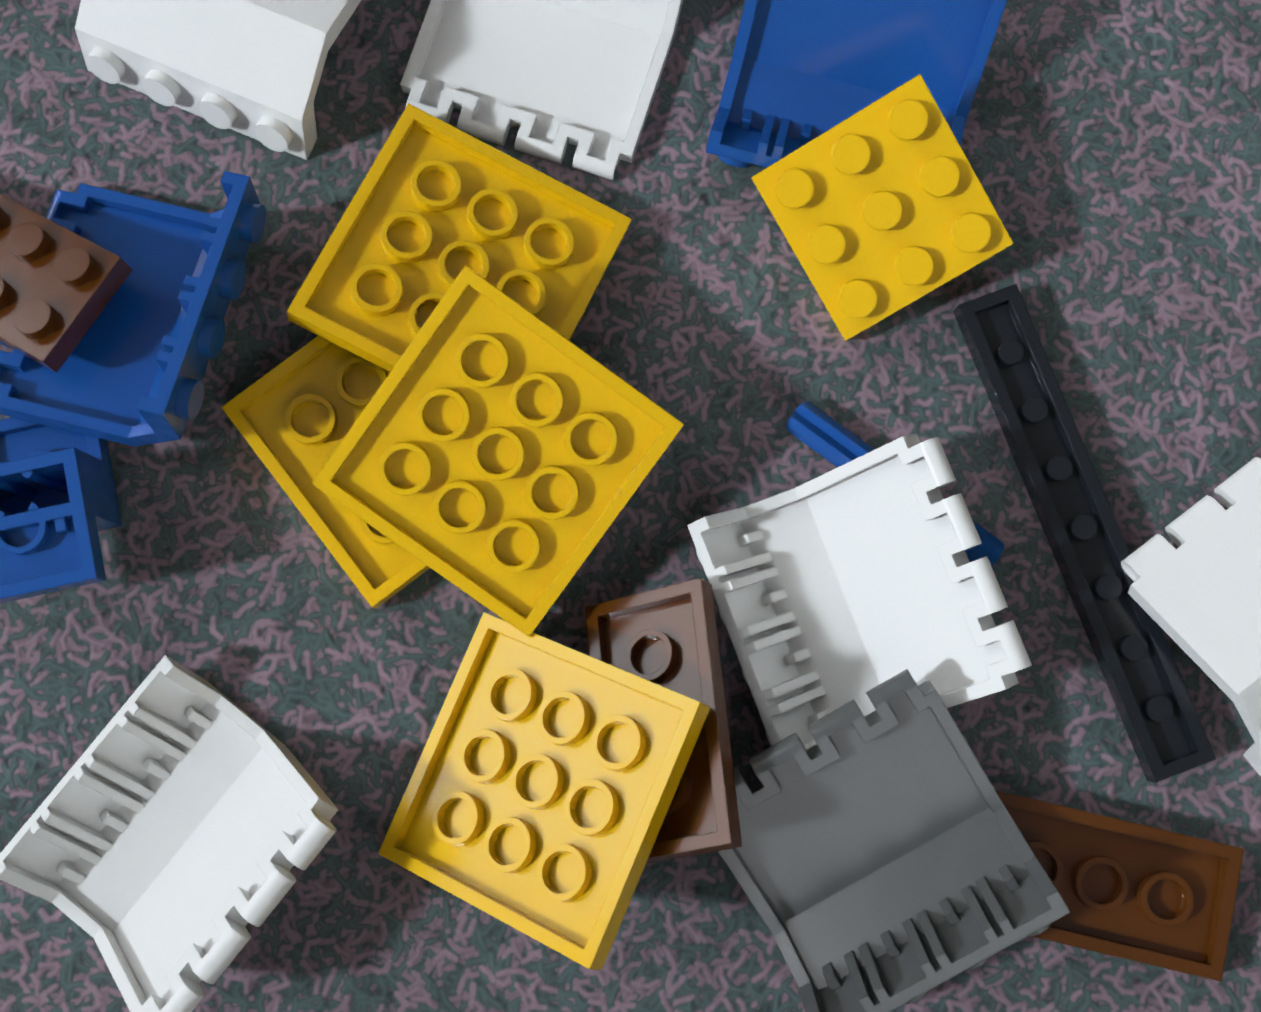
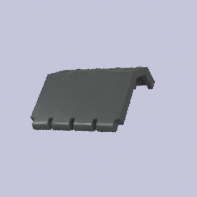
[718,669,1070,1012]

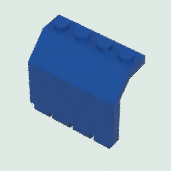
[706,0,1007,168]
[0,171,266,447]

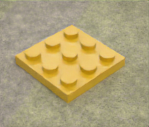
[751,74,1014,341]

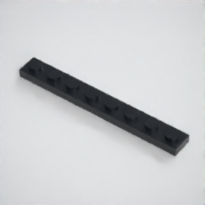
[953,284,1216,782]

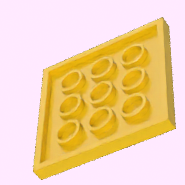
[287,103,632,372]
[312,266,684,637]
[221,336,430,609]
[378,612,711,970]

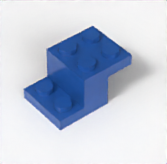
[0,417,122,604]

